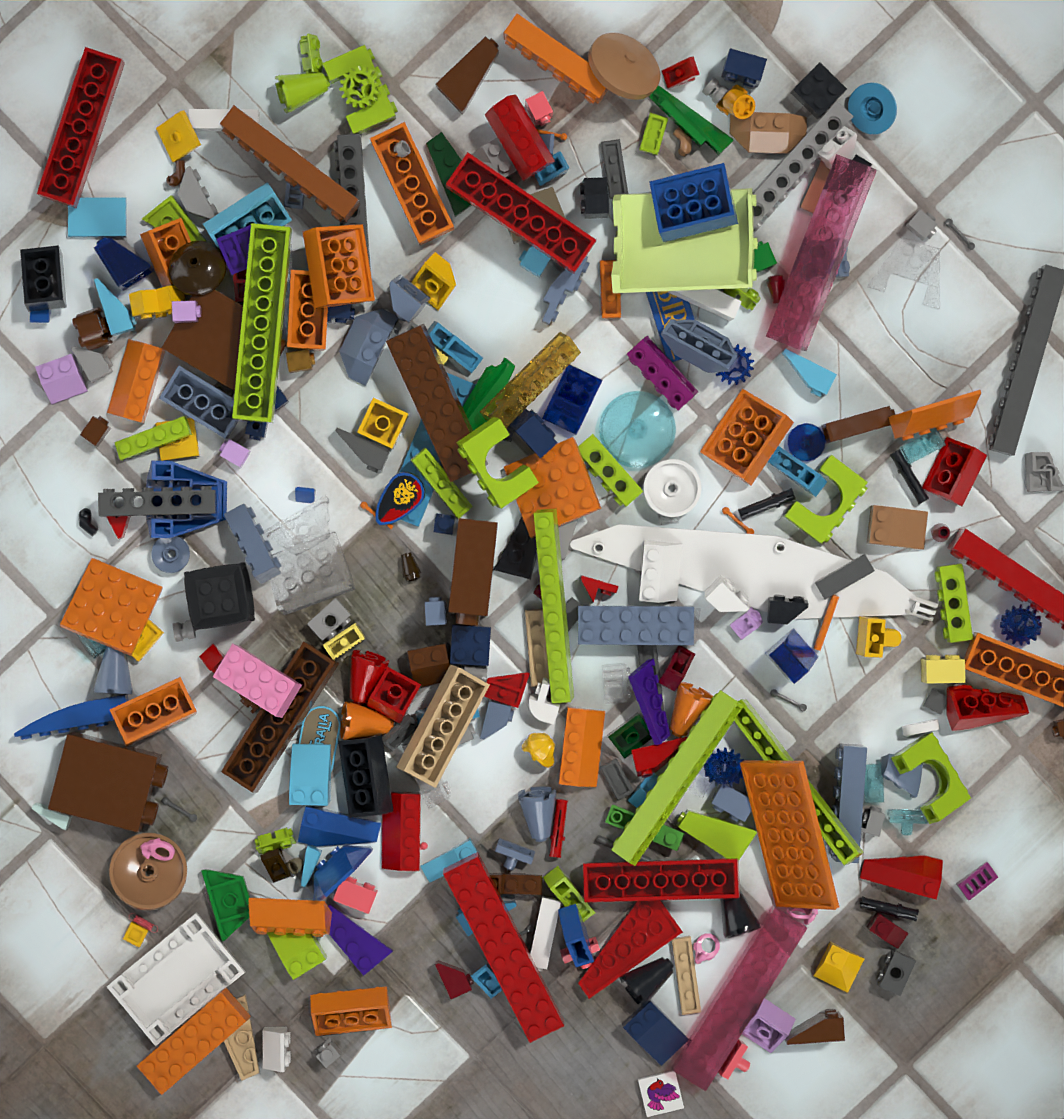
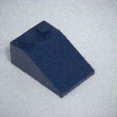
[622,999,689,1066]

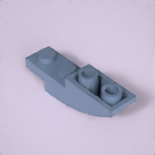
[542,256,590,325]

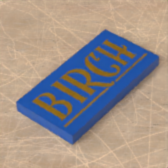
[646,291,695,362]

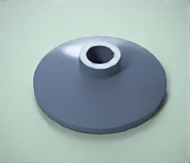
[151,536,190,573]

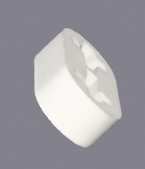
[902,719,940,736]

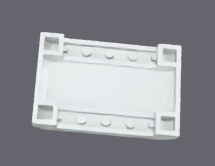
[107,912,246,1046]

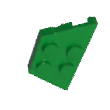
[201,869,250,941]

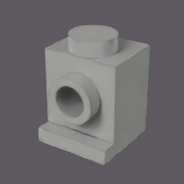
[861,806,886,837]
[315,1037,342,1068]

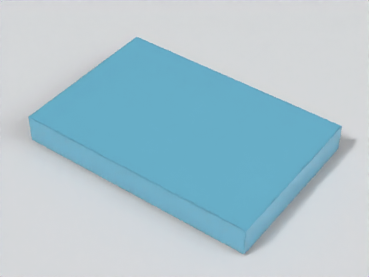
[68,198,127,237]

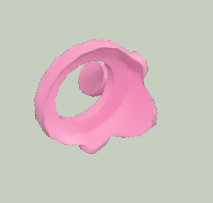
[141,838,175,861]
[787,907,818,925]
[693,933,720,964]

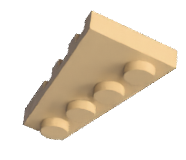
[224,994,260,1081]

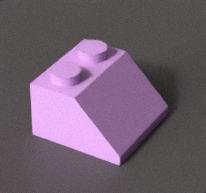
[35,354,88,404]
[739,998,796,1053]

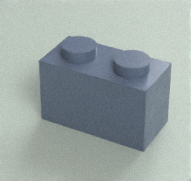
[710,782,752,823]

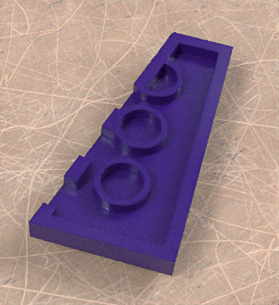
[628,659,671,745]
[328,904,393,976]

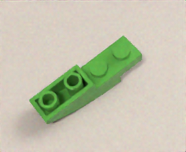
[605,804,685,851]

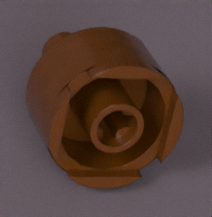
[72,307,113,351]

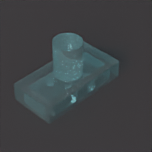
[864,763,884,803]
[887,809,928,835]

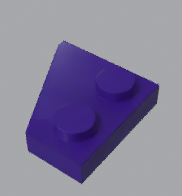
[216,225,251,275]

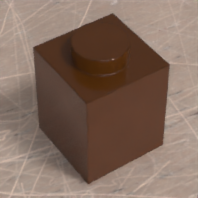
[80,416,111,447]

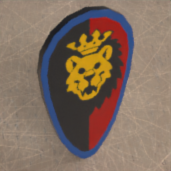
[376,472,425,525]

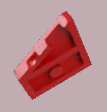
[484,672,530,708]

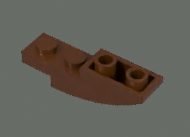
[489,873,542,895]

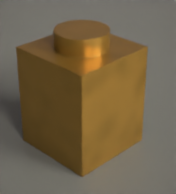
[286,349,316,373]

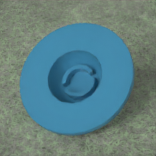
[848,82,897,134]

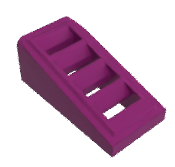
[956,862,999,900]

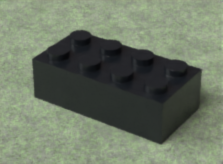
[338,735,393,818]

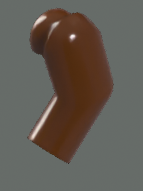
[166,160,185,187]

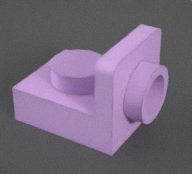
[730,607,763,640]

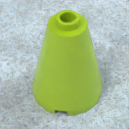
[275,73,330,113]

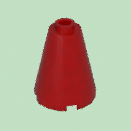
[350,650,389,705]

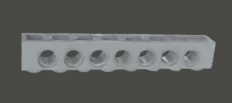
[753,101,854,232]

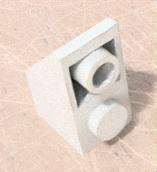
[818,126,857,174]

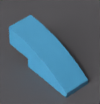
[427,321,483,373]

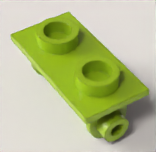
[299,33,323,73]
[723,288,761,310]
[254,827,296,854]

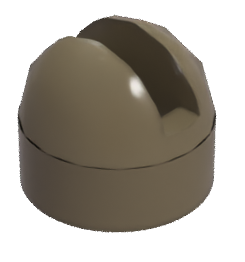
[287,858,304,874]

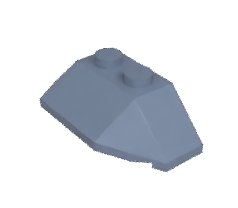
[339,308,399,386]
[661,319,738,373]

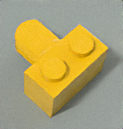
[856,616,902,658]

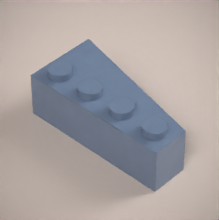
[224,504,282,584]

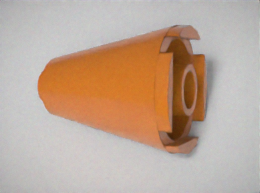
[669,682,713,738]
[340,702,394,740]

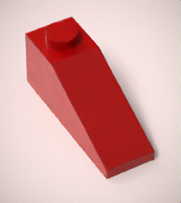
[631,737,688,778]

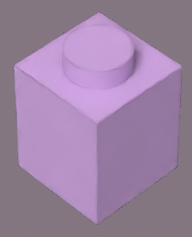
[172,301,201,323]
[219,439,251,468]

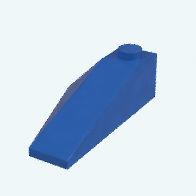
[298,805,381,847]

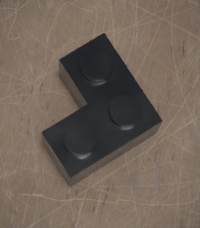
[580,177,609,219]

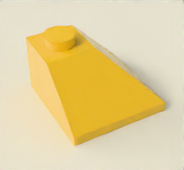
[411,252,456,310]
[813,941,865,993]

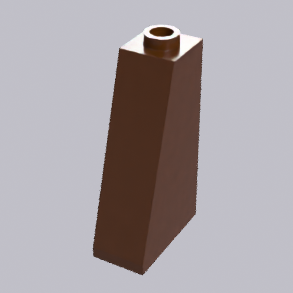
[435,36,499,115]
[821,406,896,444]

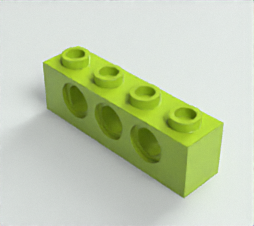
[578,434,644,507]
[935,563,973,643]

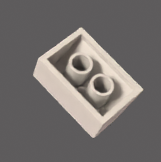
[639,540,683,603]

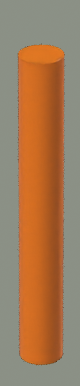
[814,595,839,651]

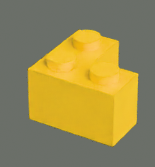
[129,285,185,319]

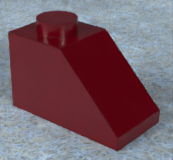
[659,645,695,692]
[866,912,909,949]
[435,961,474,999]

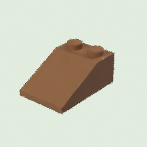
[867,505,928,550]

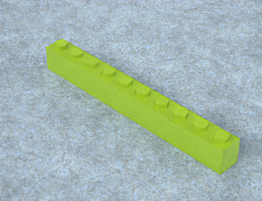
[534,508,574,703]
[612,690,744,866]
[734,699,864,865]

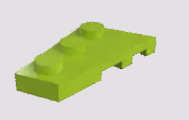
[142,195,207,242]

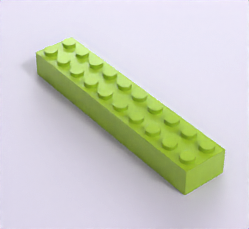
[232,223,292,423]

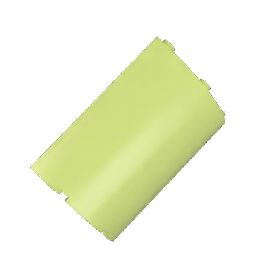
[611,188,758,293]

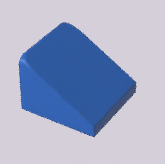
[30,309,52,323]
[295,487,316,504]

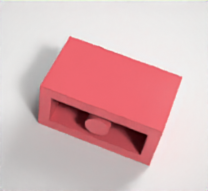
[525,91,553,127]
[333,876,378,914]

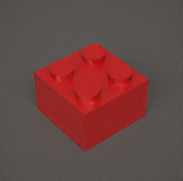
[367,667,421,724]

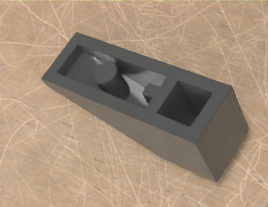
[335,428,391,473]

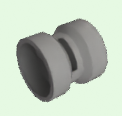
[702,77,729,104]
[173,620,196,642]

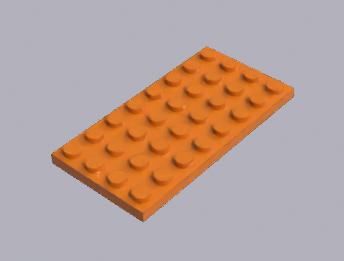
[740,760,839,910]

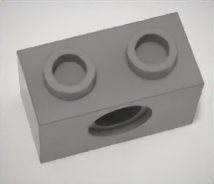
[307,598,352,641]

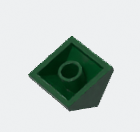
[607,712,652,759]

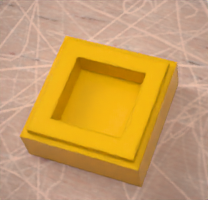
[123,921,149,948]

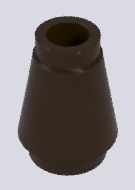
[401,552,421,582]

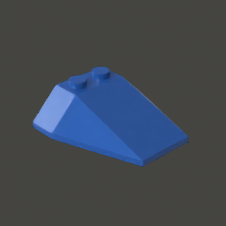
[146,461,227,538]
[313,845,373,901]

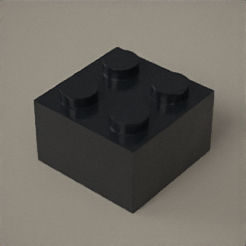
[791,62,847,120]

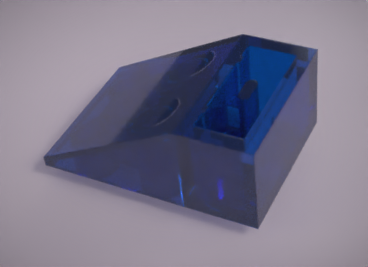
[542,364,603,435]

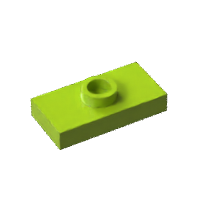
[639,113,668,156]

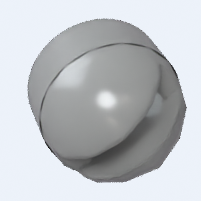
[394,140,411,157]

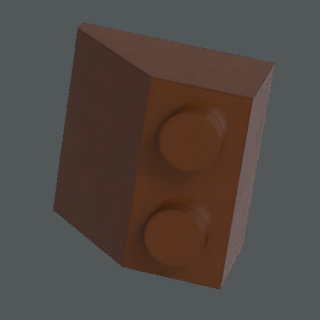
[407,643,450,687]

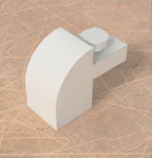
[529,677,560,724]

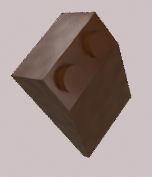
[785,1009,845,1045]

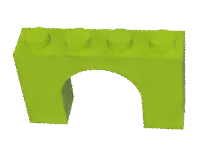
[322,45,398,134]
[456,417,539,509]
[783,455,868,544]
[891,732,971,824]

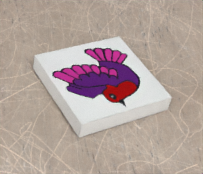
[638,1070,684,1117]

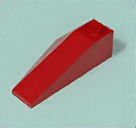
[946,685,1029,731]
[859,855,943,900]

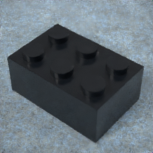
[20,245,67,312]

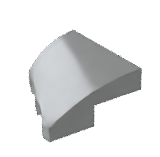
[1025,452,1064,492]

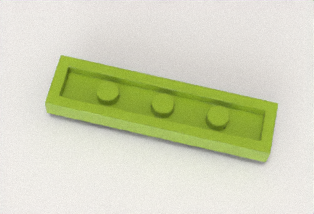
[114,416,192,461]
[410,448,473,519]

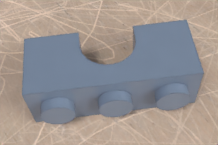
[425,597,447,626]

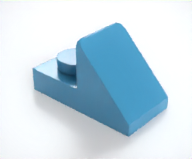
[534,151,569,186]
[627,773,659,808]
[471,963,502,999]

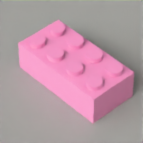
[213,644,302,718]

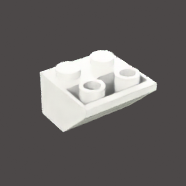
[705,575,750,612]
[263,1027,291,1072]

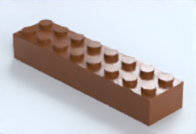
[220,105,361,223]

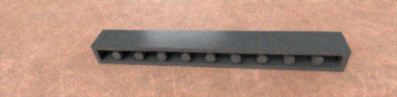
[988,264,1064,456]

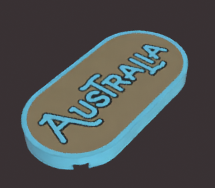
[298,706,341,772]

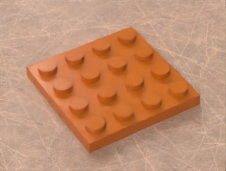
[504,437,602,538]
[60,558,163,656]

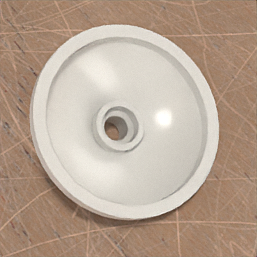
[644,459,701,517]

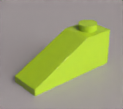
[543,866,595,922]

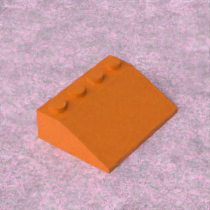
[303,224,375,308]
[700,388,794,486]
[889,390,981,441]

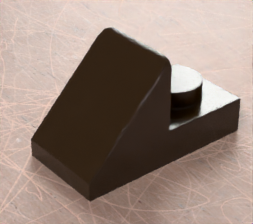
[260,848,291,883]

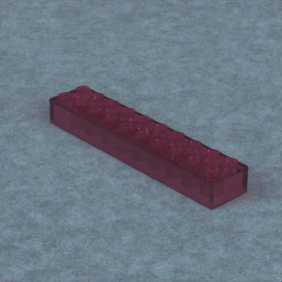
[766,154,877,351]
[672,905,807,1091]

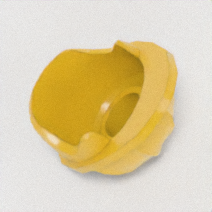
[522,733,555,768]

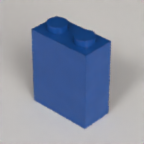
[558,904,594,967]

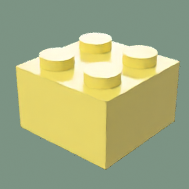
[921,654,965,683]

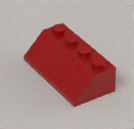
[485,94,555,182]
[382,792,421,871]

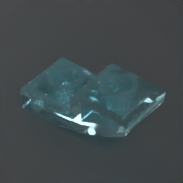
[900,429,945,464]

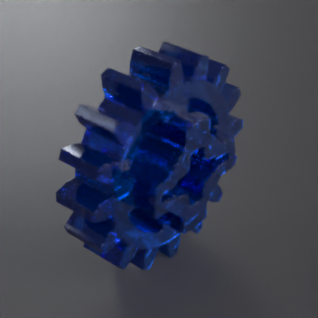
[715,344,754,385]
[1000,604,1042,646]
[704,747,744,788]

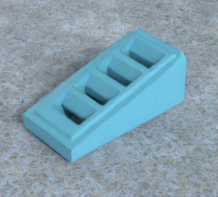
[301,845,322,887]

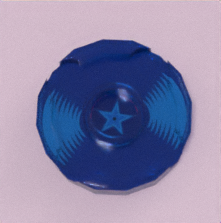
[787,423,826,461]

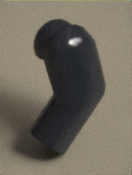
[79,508,99,537]

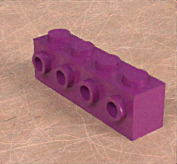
[627,336,698,411]

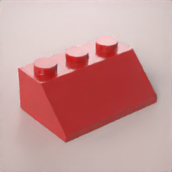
[922,437,987,507]

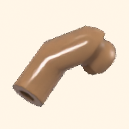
[673,127,692,157]

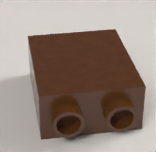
[161,289,287,391]
[448,518,498,626]
[48,731,169,832]

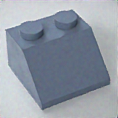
[389,275,431,322]

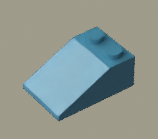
[289,744,331,806]

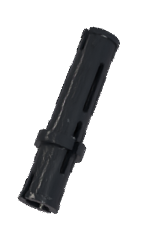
[890,449,929,504]
[738,488,796,520]
[860,896,919,921]

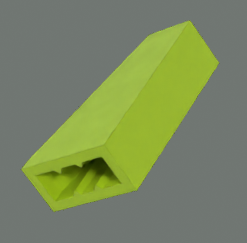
[677,809,757,860]

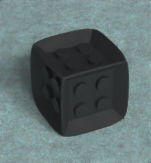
[184,562,255,631]

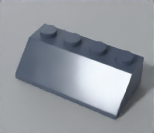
[159,365,238,439]

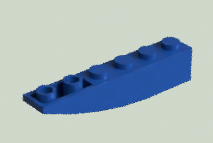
[14,694,129,740]

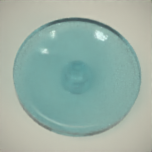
[599,391,676,468]

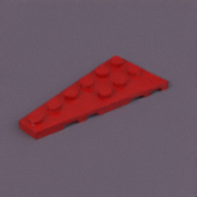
[578,900,683,999]

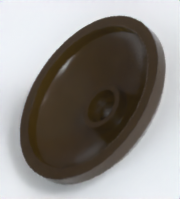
[169,241,226,296]

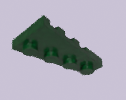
[426,132,472,217]

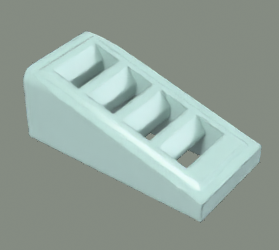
[32,803,72,830]

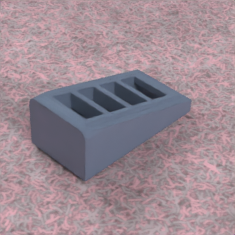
[284,182,305,209]

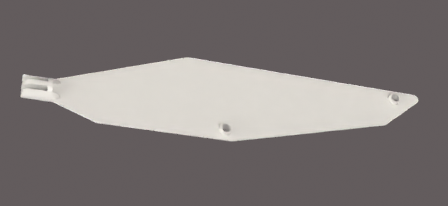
[570,524,939,621]

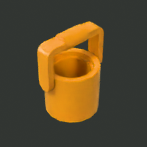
[716,84,755,119]

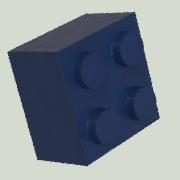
[721,48,767,89]
[508,407,558,458]
[450,625,491,666]

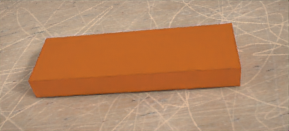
[600,260,621,318]

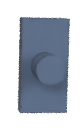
[495,838,535,870]

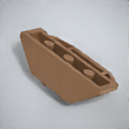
[730,112,807,154]

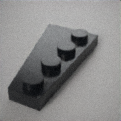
[493,517,537,580]

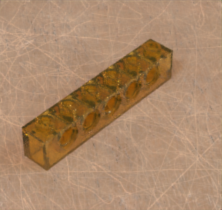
[480,332,581,428]

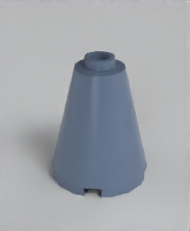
[94,647,133,694]
[518,786,556,842]

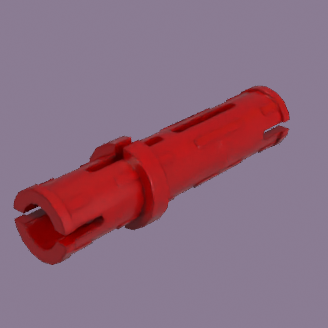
[549,799,568,858]

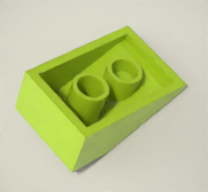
[267,932,327,980]

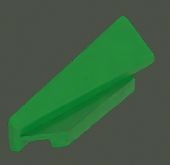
[648,86,733,156]
[463,358,515,431]

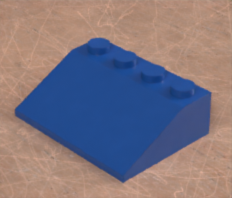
[649,163,738,242]

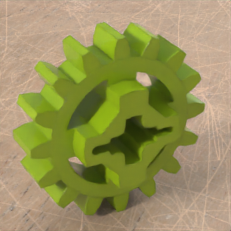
[339,66,382,108]

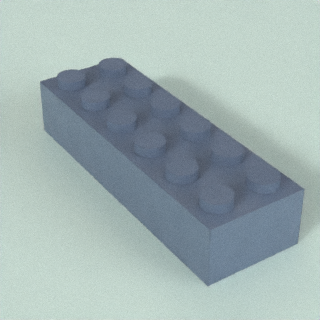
[578,606,694,645]
[828,743,867,863]

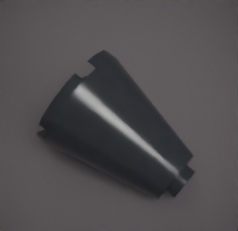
[721,890,761,939]
[620,957,674,1008]

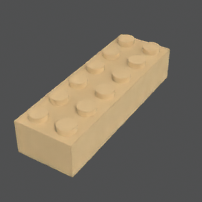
[396,665,490,788]

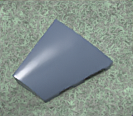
[881,754,922,798]

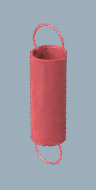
[129,913,158,933]

